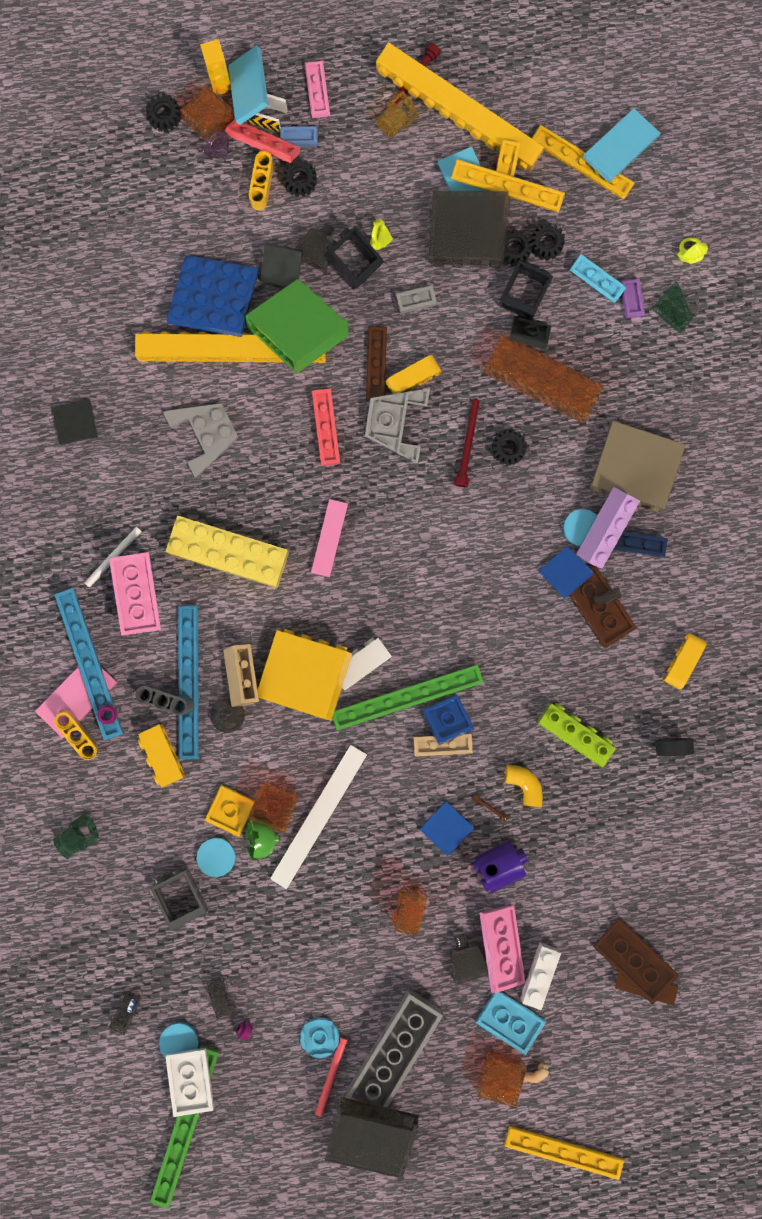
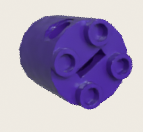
[472,840,528,893]

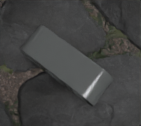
[135,686,194,715]

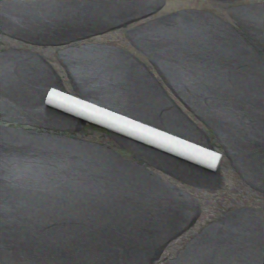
[84,527,142,587]

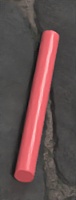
[315,1037,348,1117]

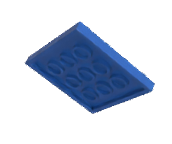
[166,255,259,337]

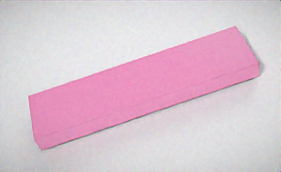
[311,499,348,578]

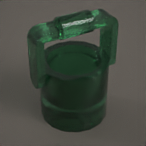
[53,814,99,859]

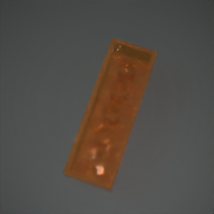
[483,334,604,424]

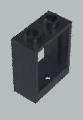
[323,226,385,290]
[498,260,553,320]

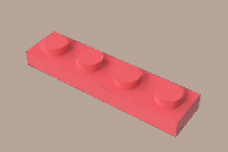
[225,119,300,163]
[312,388,340,466]

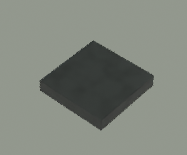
[260,243,303,287]
[509,316,551,349]
[52,400,98,445]

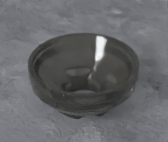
[210,698,245,733]

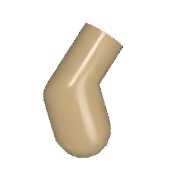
[521,1063,549,1083]

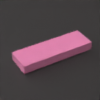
[305,60,330,118]

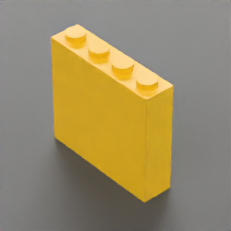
[257,629,352,721]

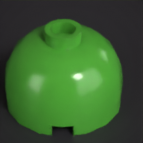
[246,820,279,859]

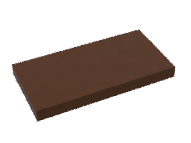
[569,565,637,649]
[593,918,680,1005]

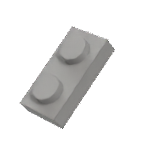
[396,285,437,314]

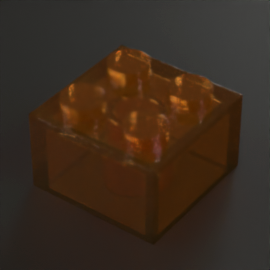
[180,85,235,146]
[248,781,300,833]
[391,886,427,937]
[476,1051,527,1108]

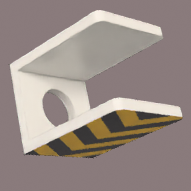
[249,94,287,133]

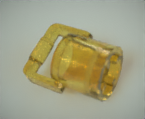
[376,91,418,138]

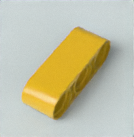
[249,151,273,210]
[385,355,442,394]
[663,632,707,690]
[54,709,98,760]

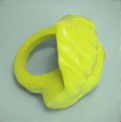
[369,219,393,250]
[677,237,708,264]

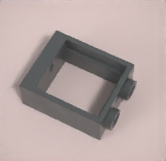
[150,867,209,931]

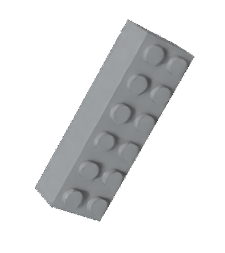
[346,989,443,1120]

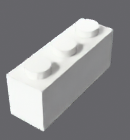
[342,637,392,691]
[520,942,561,1010]

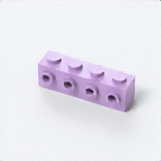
[576,487,640,569]

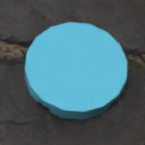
[563,509,597,547]
[197,837,236,877]
[300,1017,339,1058]
[159,1022,199,1058]

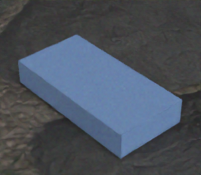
[280,126,318,147]

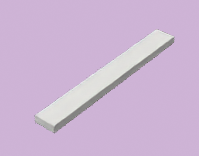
[270,745,367,889]

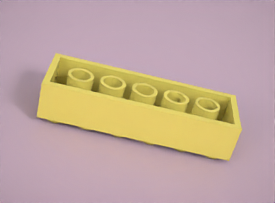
[165,516,289,588]

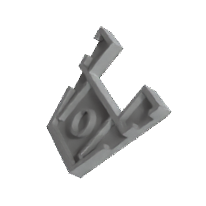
[365,389,430,463]
[163,403,239,479]

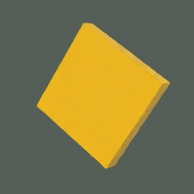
[204,785,256,837]

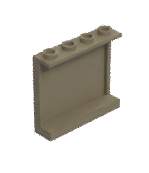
[589,421,685,513]

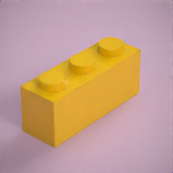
[200,39,231,94]
[138,724,186,788]

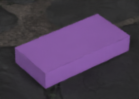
[620,278,645,318]

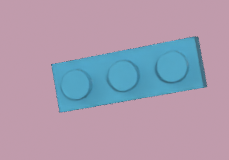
[570,254,627,303]

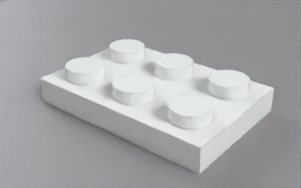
[165,1048,214,1117]

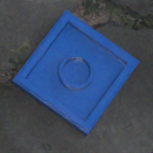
[539,546,593,599]
[423,694,474,745]
[420,801,474,856]

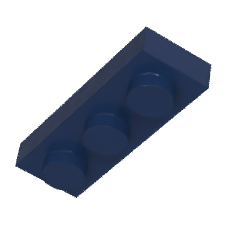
[613,531,668,558]

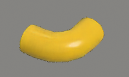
[505,764,543,807]

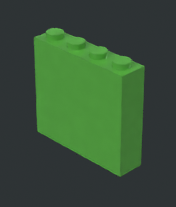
[246,279,349,374]

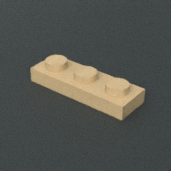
[413,734,473,757]

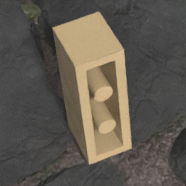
[223,644,259,707]

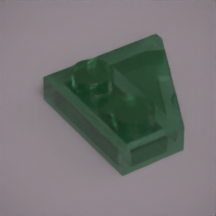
[651,281,693,334]

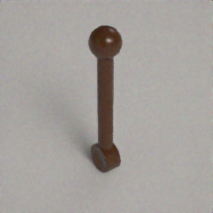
[473,795,508,821]

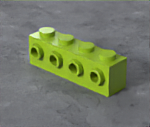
[536,703,616,768]

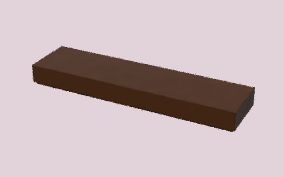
[366,326,387,401]

